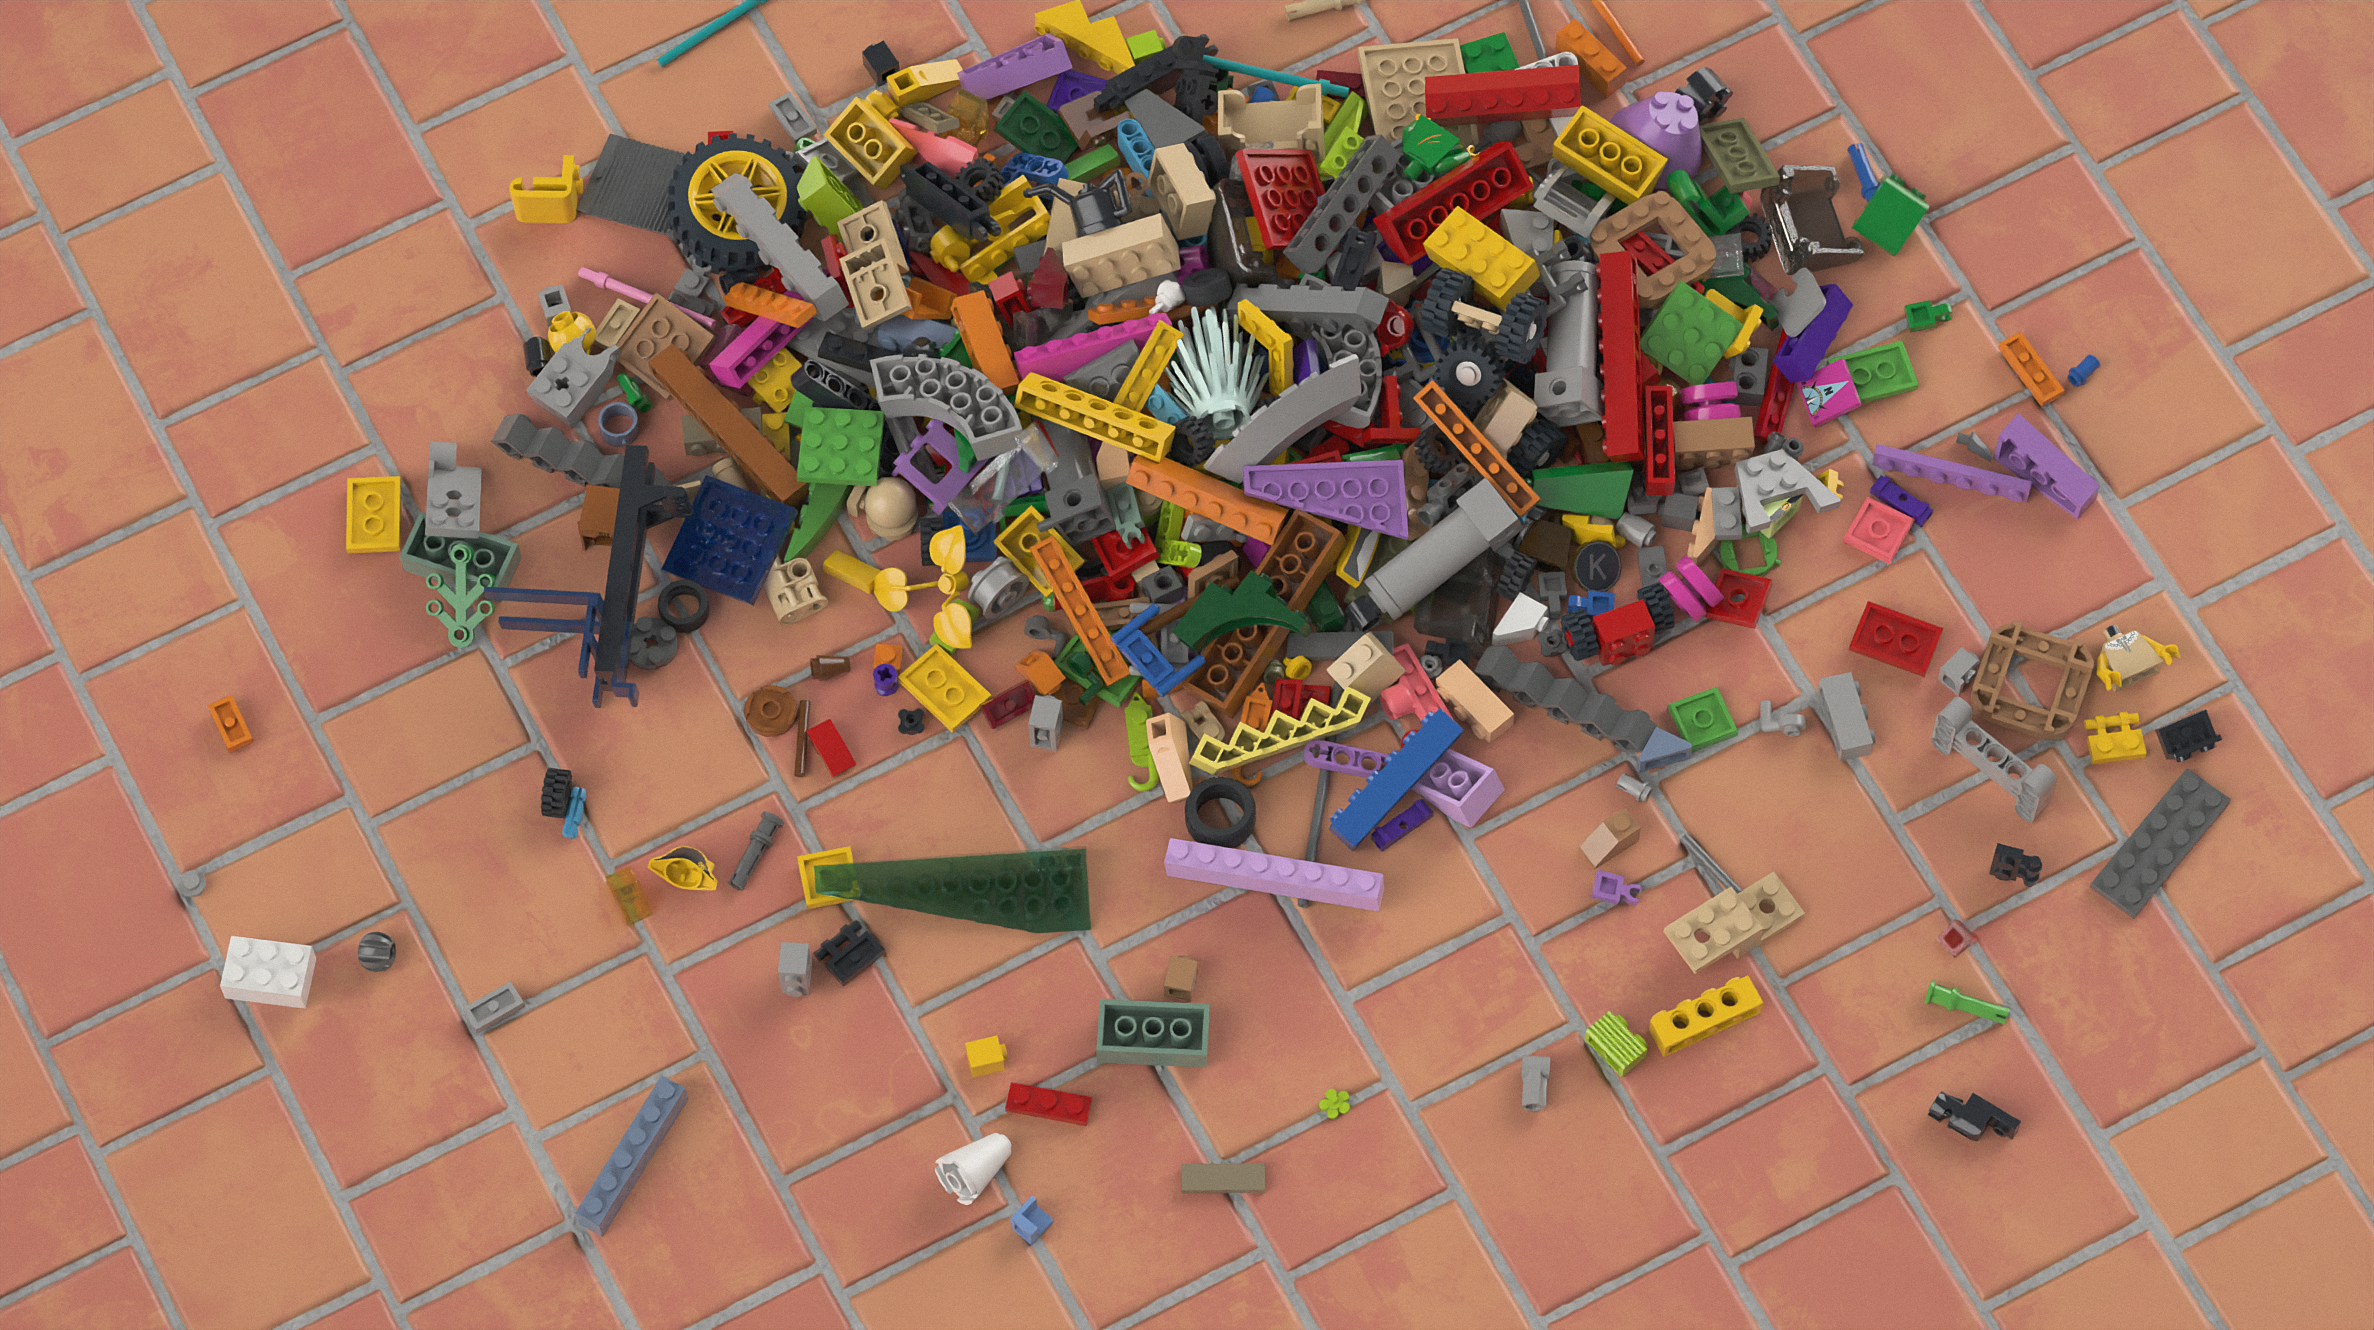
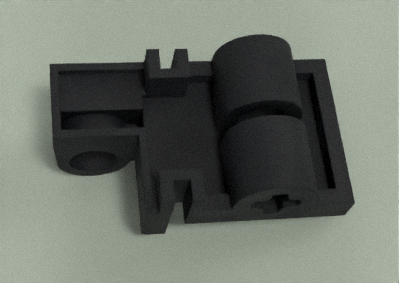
[1172,36,1219,125]

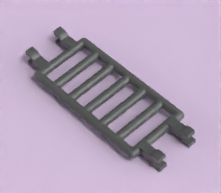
[1375,240,1588,385]

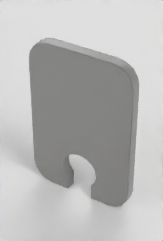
[1771,268,1826,337]

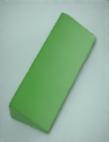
[1064,143,1121,183]

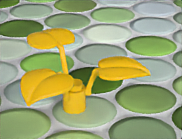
[873,525,973,649]

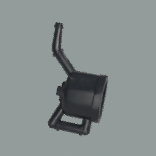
[1023,169,1133,238]

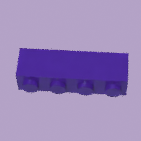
[1773,283,1853,383]

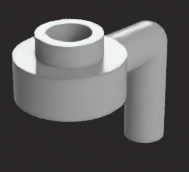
[1760,700,1806,737]

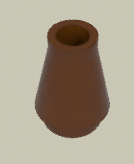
[810,655,851,681]

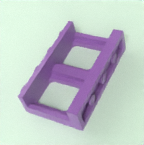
[892,418,991,515]

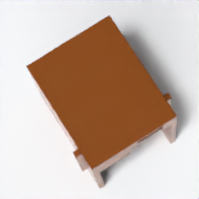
[577,485,620,551]

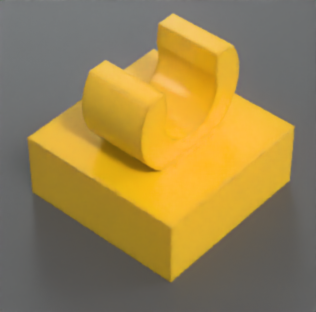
[1815,469,1844,499]

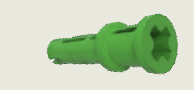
[1924,980,2010,1025]

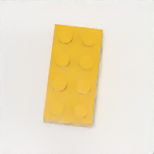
[1423,206,1540,312]

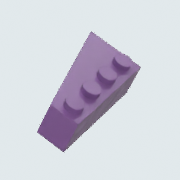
[957,33,1073,105]
[1993,413,2100,519]

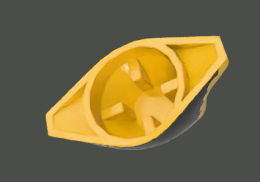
[648,846,718,890]

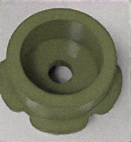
[1263,660,1287,685]

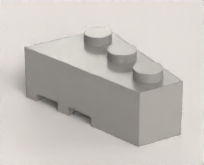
[1499,209,1554,297]

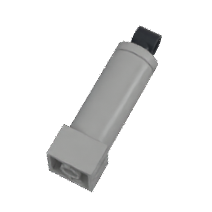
[1530,236,1605,428]
[1345,478,1523,632]

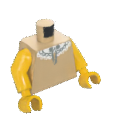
[2096,625,2181,693]

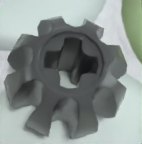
[358,932,396,972]

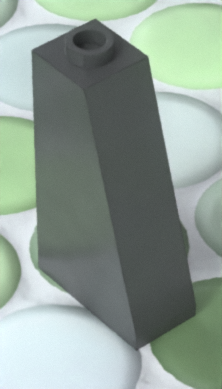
[1124,89,1207,149]

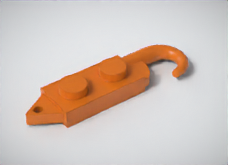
[1231,682,1272,787]

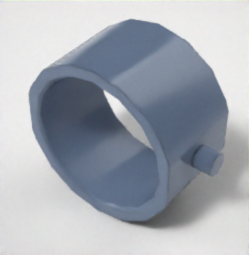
[598,402,639,447]

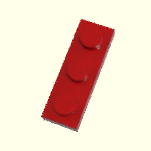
[1005,1082,1092,1126]

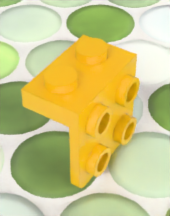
[1704,289,1763,359]

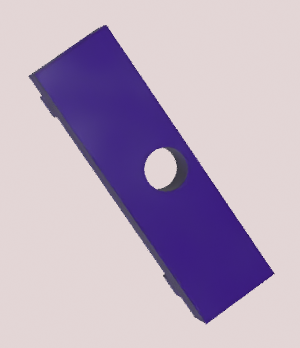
[1870,475,1933,527]
[1371,799,1434,852]

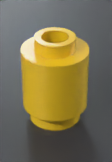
[865,90,901,121]

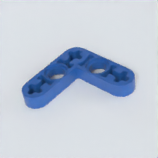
[1000,152,1068,187]

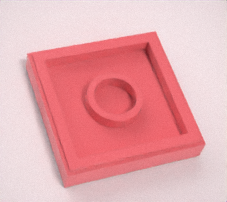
[1843,496,1915,564]

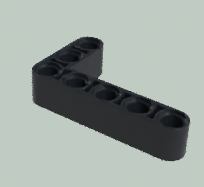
[791,360,900,480]

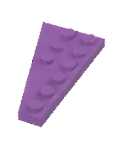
[1243,460,1408,540]

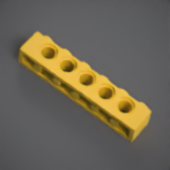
[1014,372,1176,462]

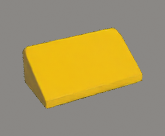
[822,549,881,594]

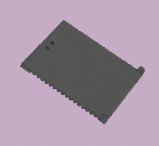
[576,134,685,241]

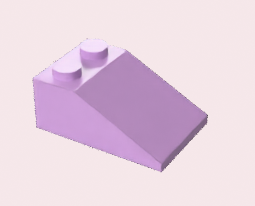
[1412,749,1505,828]

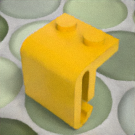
[509,155,583,223]

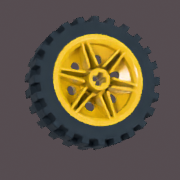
[668,133,806,275]

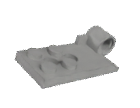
[425,441,482,539]

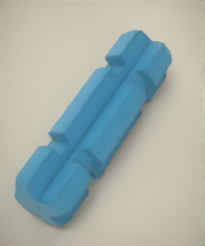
[562,787,587,839]

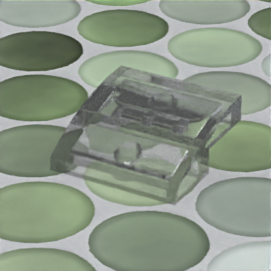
[1700,233,1744,280]

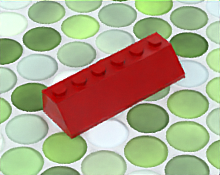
[1425,65,1582,127]
[1373,142,1534,265]

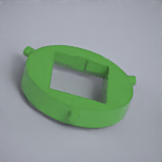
[1720,522,1781,577]

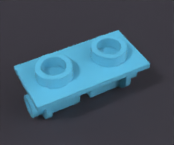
[1144,383,1187,425]

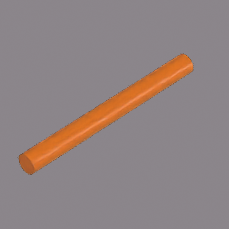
[1590,0,1645,66]

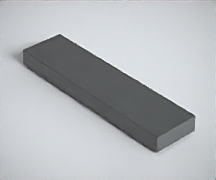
[1287,631,1395,661]

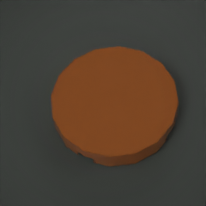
[744,685,798,737]

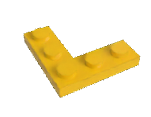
[1238,299,1294,398]

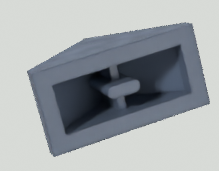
[1638,727,1692,773]

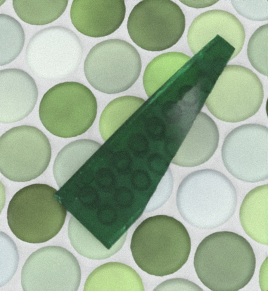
[814,846,1091,933]

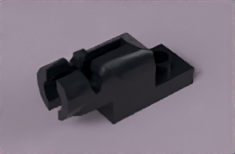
[1928,1091,2021,1142]

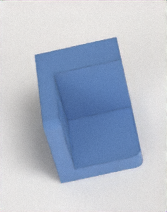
[1010,1196,1053,1245]

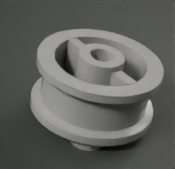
[968,556,1029,619]

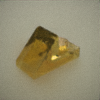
[605,866,652,926]

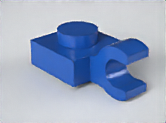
[1567,591,1615,620]

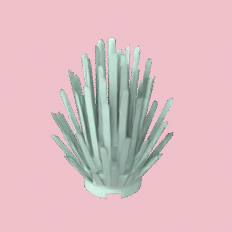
[1163,306,1269,440]

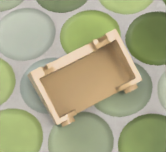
[1218,84,1325,170]

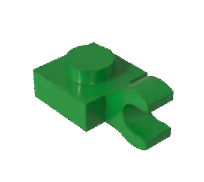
[1904,300,1952,333]

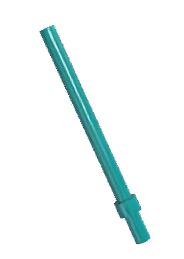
[656,0,769,68]
[1202,55,1349,98]

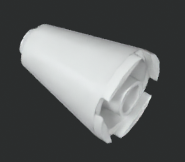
[935,1133,1011,1205]

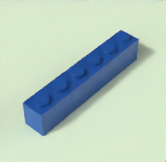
[1329,708,1464,851]

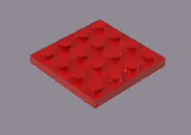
[1235,149,1326,250]

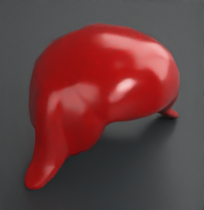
[1376,301,1414,357]

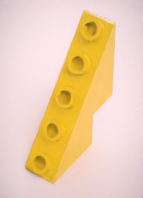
[1034,0,1135,74]

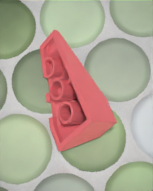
[888,118,979,180]

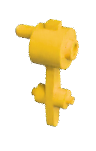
[930,210,1016,272]

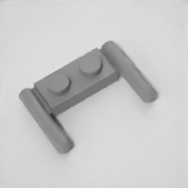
[1129,602,1188,676]

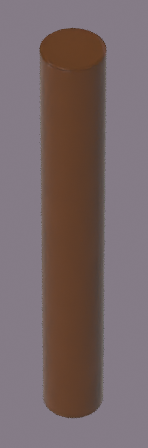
[794,700,811,777]

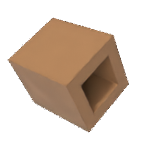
[1164,955,1198,1001]

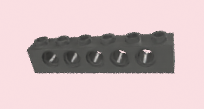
[1283,134,1401,273]

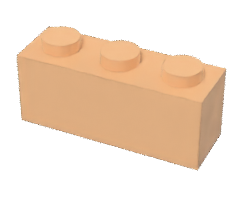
[1435,659,1514,744]

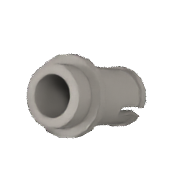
[1616,773,1653,802]

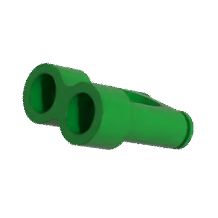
[617,373,653,413]

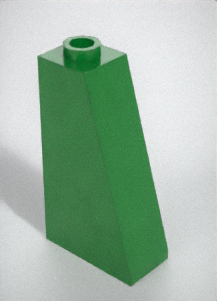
[1525,461,1633,520]

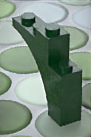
[1698,257,1780,331]
[1172,570,1312,655]

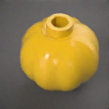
[548,311,596,354]

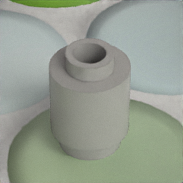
[1616,512,1657,548]

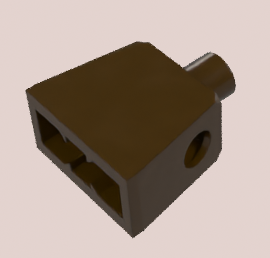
[1518,511,1572,575]

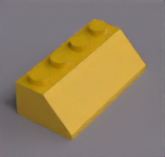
[1552,105,1668,205]

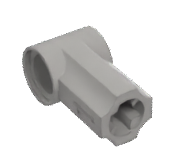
[1521,1055,1550,1112]

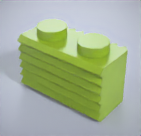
[1585,1011,1648,1078]

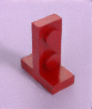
[1362,376,1421,444]

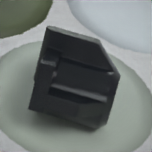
[903,337,938,359]

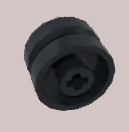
[1184,133,1231,191]

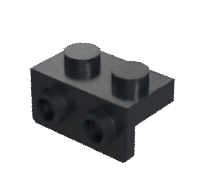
[2155,709,2222,762]

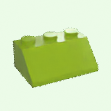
[796,155,871,244]

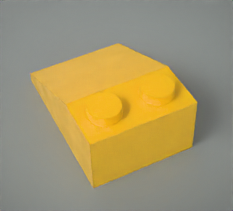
[993,505,1085,598]

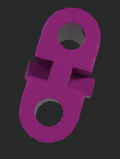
[1175,245,1213,288]

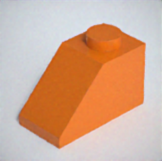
[1014,650,1066,695]

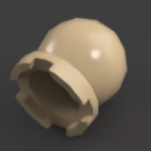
[864,476,919,541]

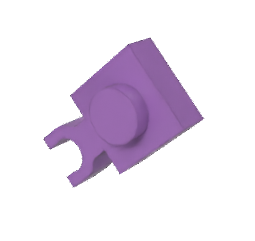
[1591,870,1642,906]

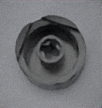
[1675,67,1733,126]

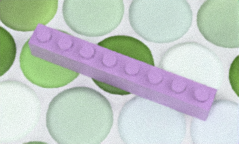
[1164,838,1385,912]

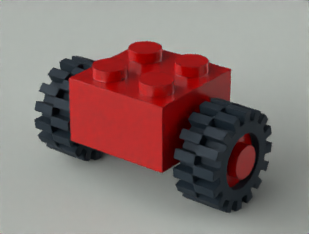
[1560,582,1675,666]

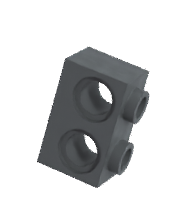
[1728,347,1768,407]

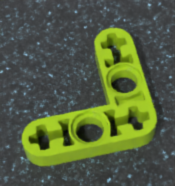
[1154,499,1202,568]

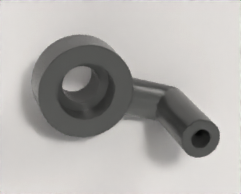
[1024,615,1068,661]

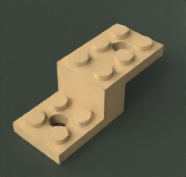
[837,200,912,330]
[1663,871,1805,974]

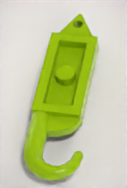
[1124,692,1160,792]

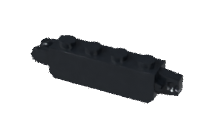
[1094,34,1219,114]
[900,162,1001,243]

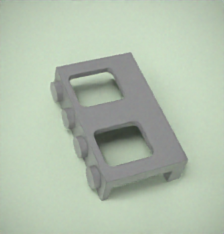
[1533,164,1616,239]

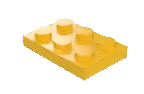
[346,476,401,554]
[898,643,992,733]

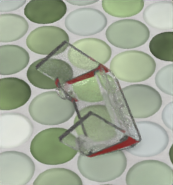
[946,419,1059,534]

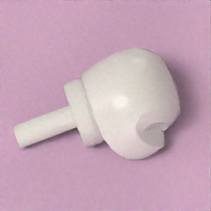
[1149,280,1186,314]

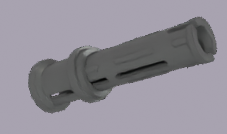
[728,811,784,891]

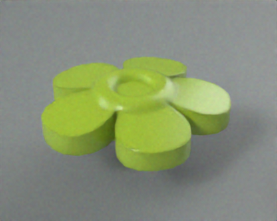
[1319,1089,1350,1119]

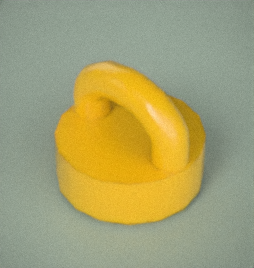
[1283,656,1312,680]

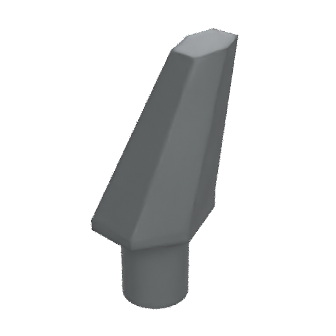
[1956,432,1992,462]

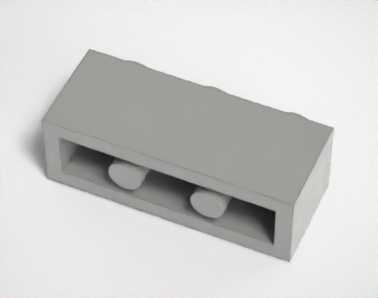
[1818,672,1876,761]

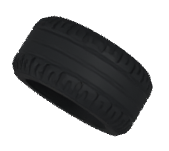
[1185,776,1256,848]

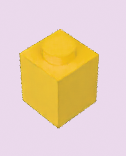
[965,1035,1008,1078]

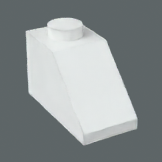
[1492,592,1549,647]

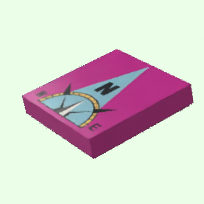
[1797,358,1862,428]

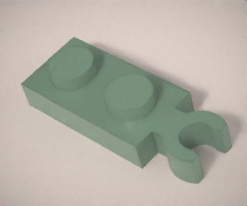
[1106,482,1145,549]

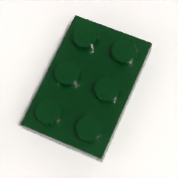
[993,90,1079,173]

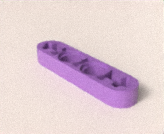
[1303,740,1389,778]

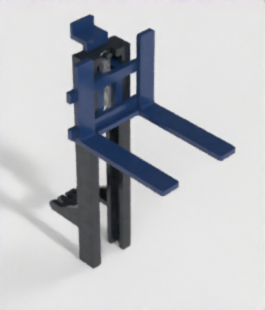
[484,445,694,708]

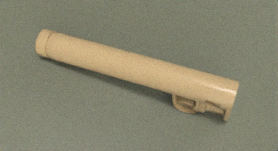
[712,458,828,625]

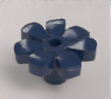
[1509,365,1536,396]

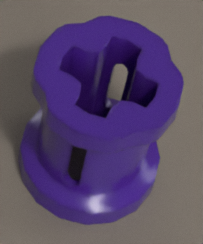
[873,663,899,696]

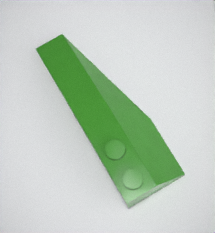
[784,483,855,563]

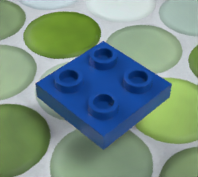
[943,509,997,562]

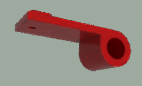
[1053,574,1135,611]

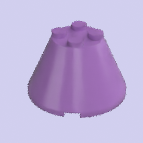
[1609,91,1703,191]

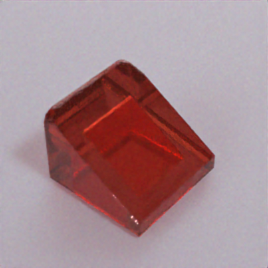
[1936,920,1977,958]

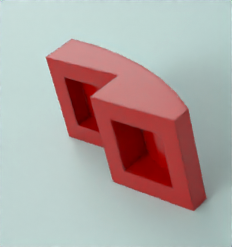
[806,719,857,777]

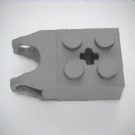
[526,328,621,429]

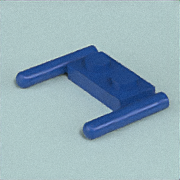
[1110,603,1206,697]

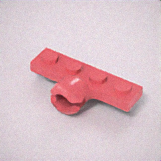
[1380,643,1454,721]

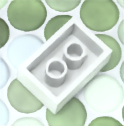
[220,936,316,1009]

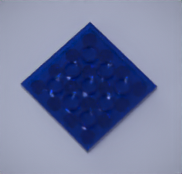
[661,475,798,606]

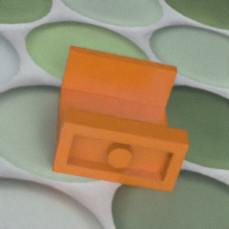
[874,277,957,319]

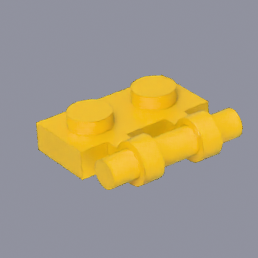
[2084,712,2147,765]

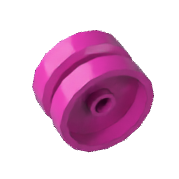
[1679,382,1741,421]
[1658,555,1724,623]

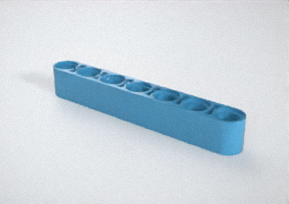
[1118,119,1207,250]

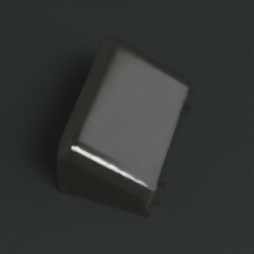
[1760,165,1864,275]
[1207,178,1278,301]

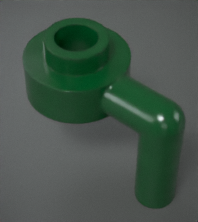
[1067,652,1105,706]

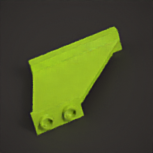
[1316,91,1369,181]

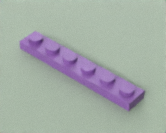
[1872,444,2032,502]

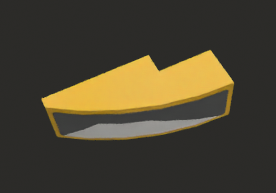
[1336,524,1380,588]

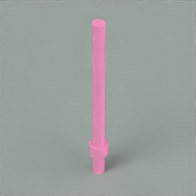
[578,267,717,330]

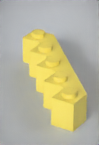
[1189,686,1371,775]

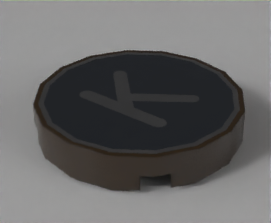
[1570,540,1622,592]

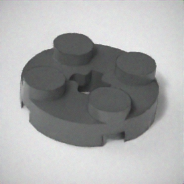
[629,617,678,670]

